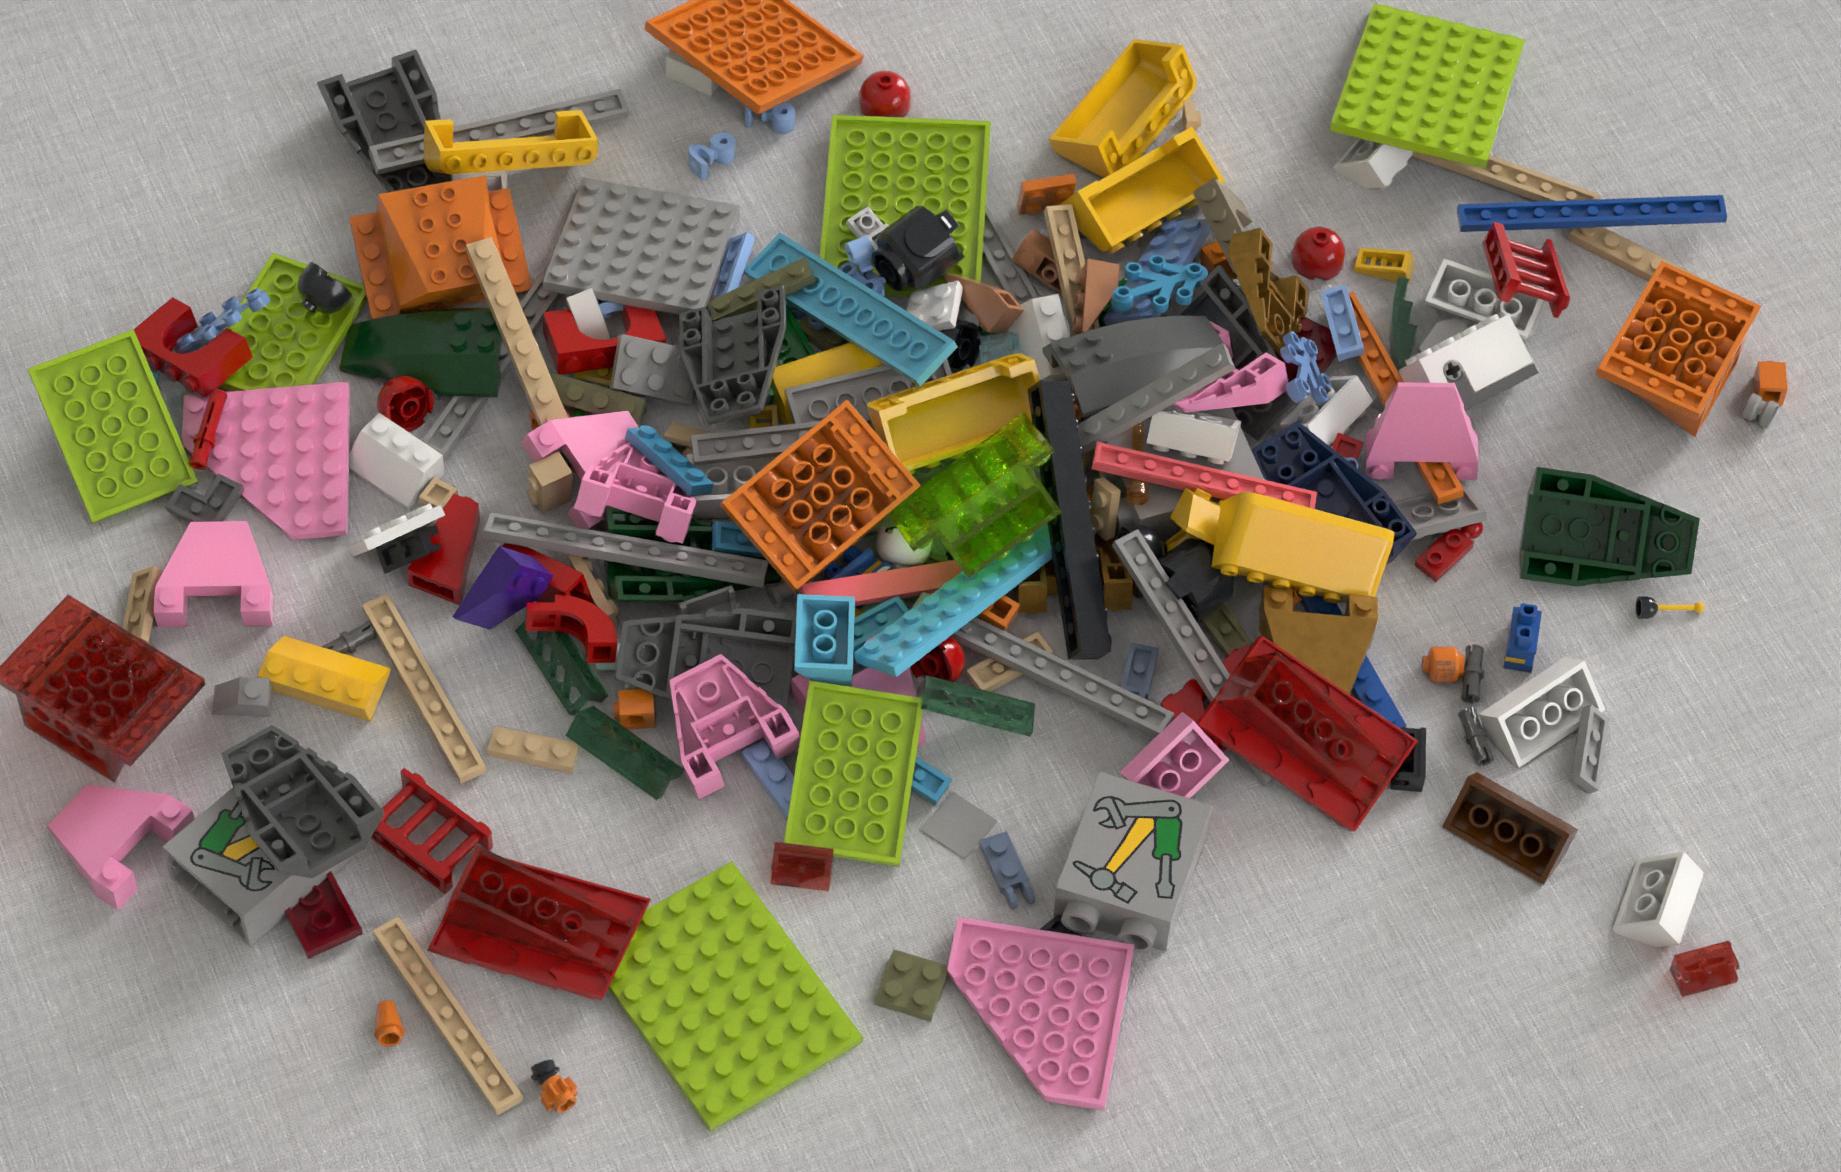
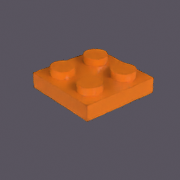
[1017,173,1076,215]

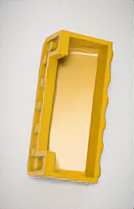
[1049,39,1196,178]
[423,110,598,174]
[1059,127,1225,254]
[866,354,1040,475]
[1211,492,1394,603]

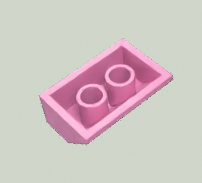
[1120,712,1229,799]

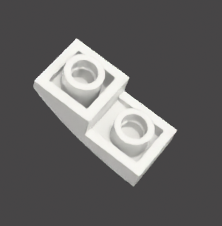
[846,206,889,251]
[566,288,610,340]

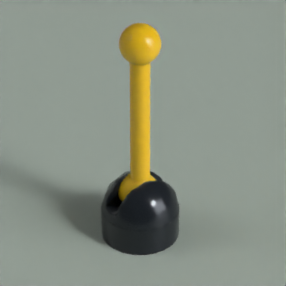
[1636,596,1705,619]

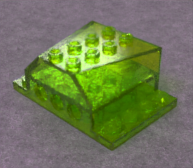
[889,412,1062,579]

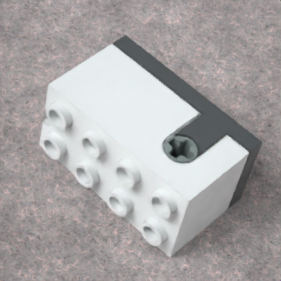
[1398,314,1539,411]

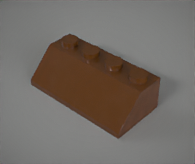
[1442,772,1578,885]

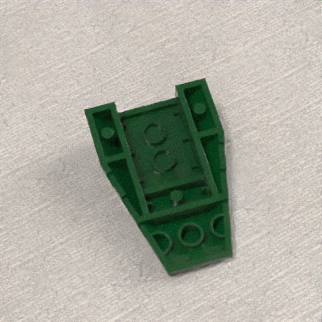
[339,307,503,397]
[1519,467,1700,586]
[603,506,782,604]

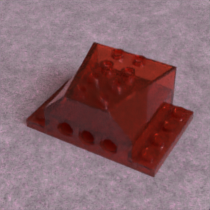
[0,594,205,783]

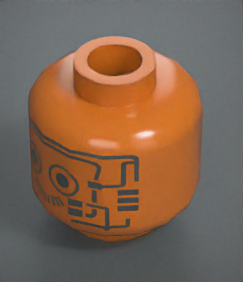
[1422,646,1464,683]

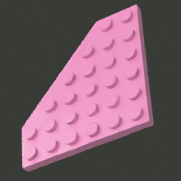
[182,382,350,540]
[947,917,1134,1111]

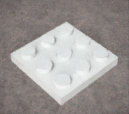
[348,503,445,557]

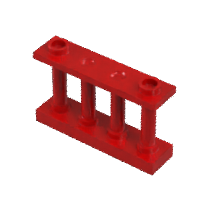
[1482,222,1570,318]
[371,768,493,894]

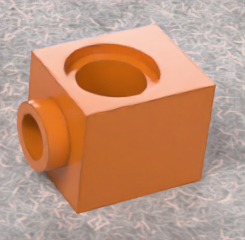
[613,689,655,730]

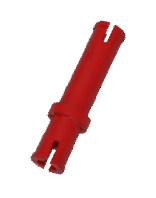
[188,389,228,470]

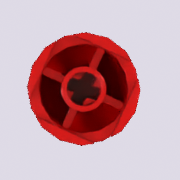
[859,71,911,118]
[1291,226,1346,281]
[377,376,434,432]
[910,636,965,691]

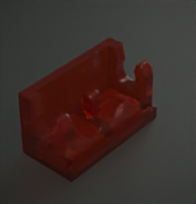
[771,842,834,891]
[1670,940,1740,997]

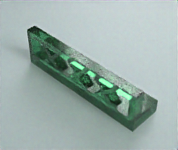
[515,620,609,716]
[916,675,1035,737]
[565,706,684,800]

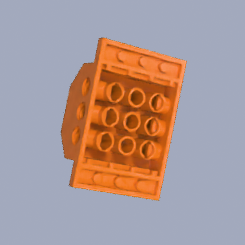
[349,175,532,319]
[1596,261,1761,437]
[720,400,921,592]

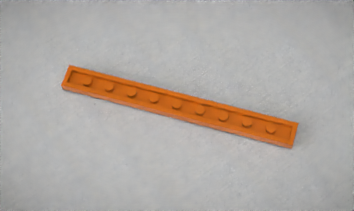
[1349,292,1464,505]

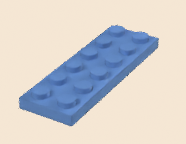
[1103,218,1211,326]

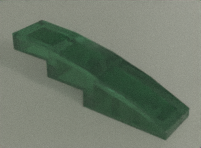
[1389,276,1417,380]

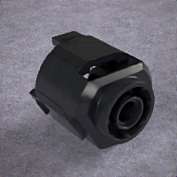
[872,206,964,291]
[1136,538,1234,623]

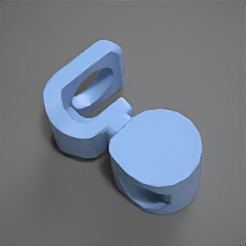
[745,102,795,134]
[688,132,735,180]
[845,236,886,283]

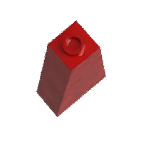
[407,493,480,605]
[491,543,594,604]

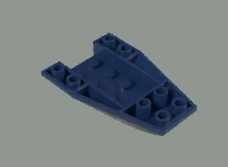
[1251,421,1417,565]

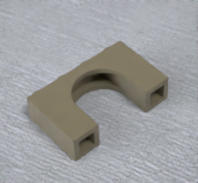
[1192,177,1282,281]

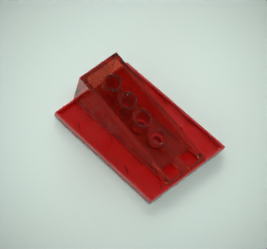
[1196,636,1418,831]
[427,845,651,1001]

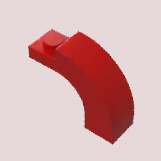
[525,594,617,663]

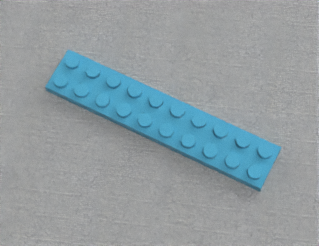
[744,232,958,387]
[854,509,1053,677]

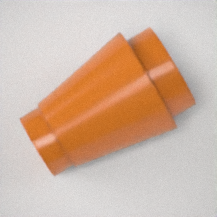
[374,1000,405,1047]

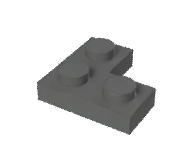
[165,473,244,523]

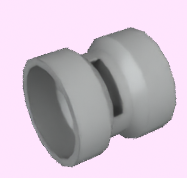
[1742,393,1779,428]

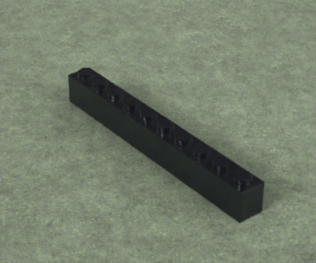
[1027,380,1112,660]

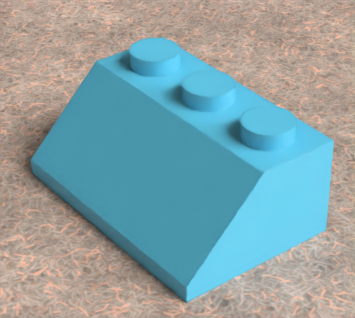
[794,594,855,687]

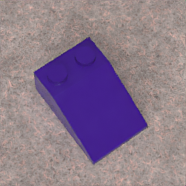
[452,546,554,630]

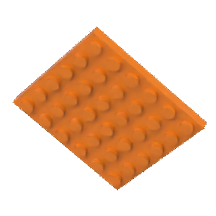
[644,0,864,114]

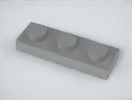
[1571,704,1609,793]

